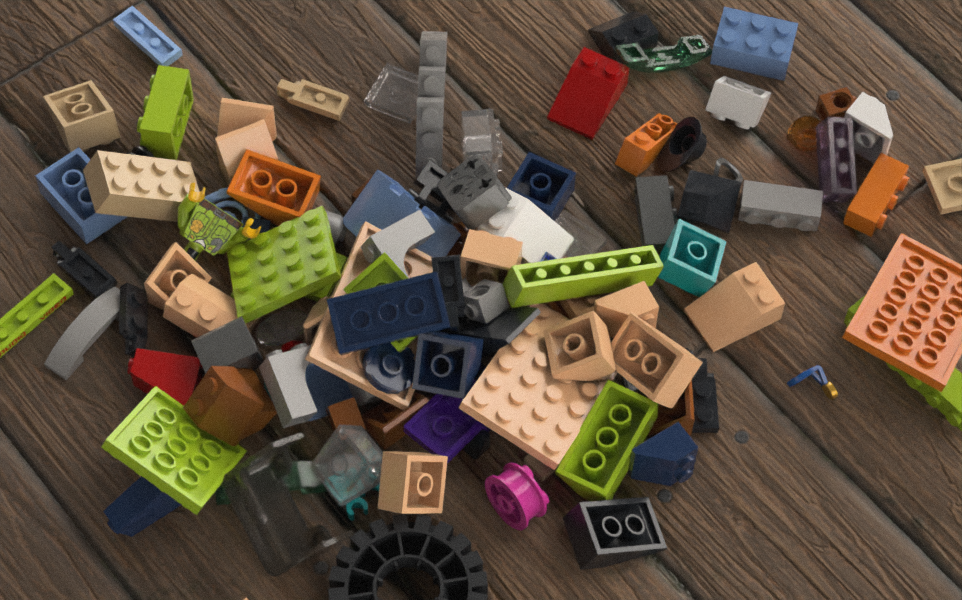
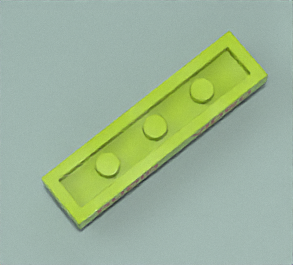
[0,273,74,358]

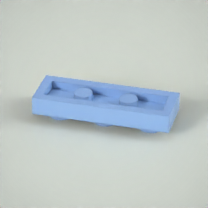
[113,6,183,66]

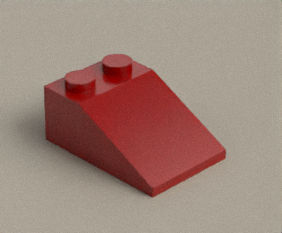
[547,47,629,140]

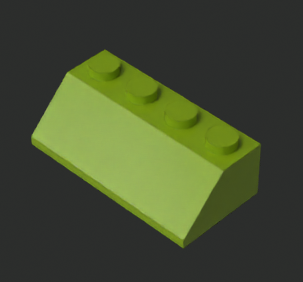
[555,380,658,501]

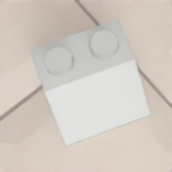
[705,76,771,129]
[838,92,893,163]

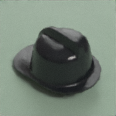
[657,117,707,172]

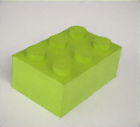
[137,65,194,160]

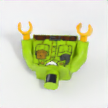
[177,183,261,261]

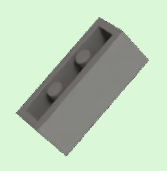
[738,180,823,231]

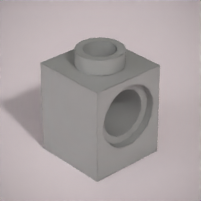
[464,279,510,324]

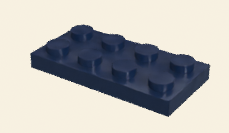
[327,272,451,355]

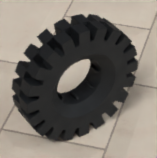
[328,514,488,600]

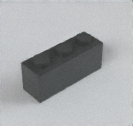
[634,175,677,256]

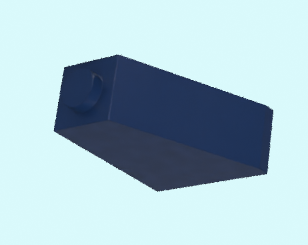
[103,476,182,537]

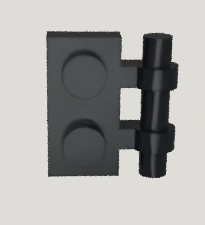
[408,160,455,224]

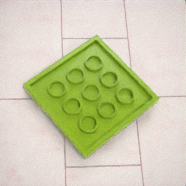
[227,206,341,324]
[101,386,247,515]

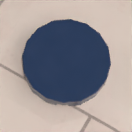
[362,343,415,394]

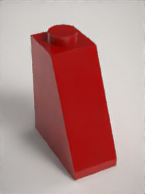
[127,348,204,406]

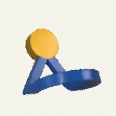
[786,365,838,400]

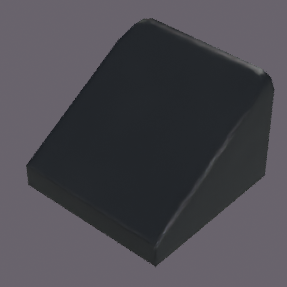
[462,429,490,460]

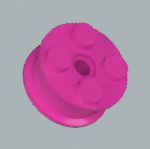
[485,462,549,531]

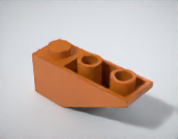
[615,113,678,177]

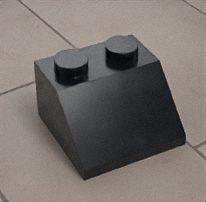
[588,12,659,64]

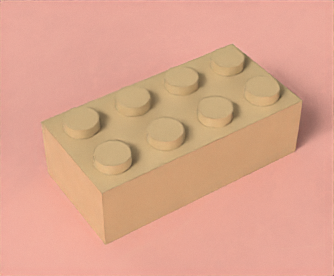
[83,150,200,222]

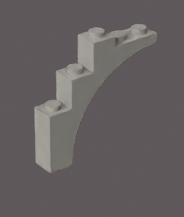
[415,31,447,178]

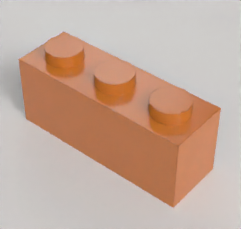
[843,153,910,237]

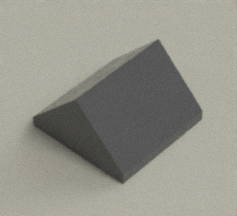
[191,316,264,374]

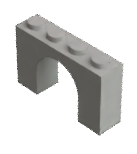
[360,210,472,314]
[259,343,381,428]

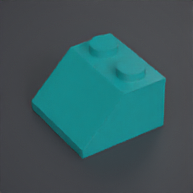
[658,219,726,297]

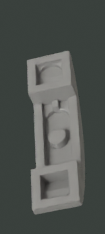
[44,287,120,380]

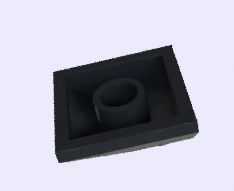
[677,170,742,233]

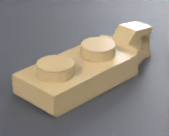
[277,79,349,121]

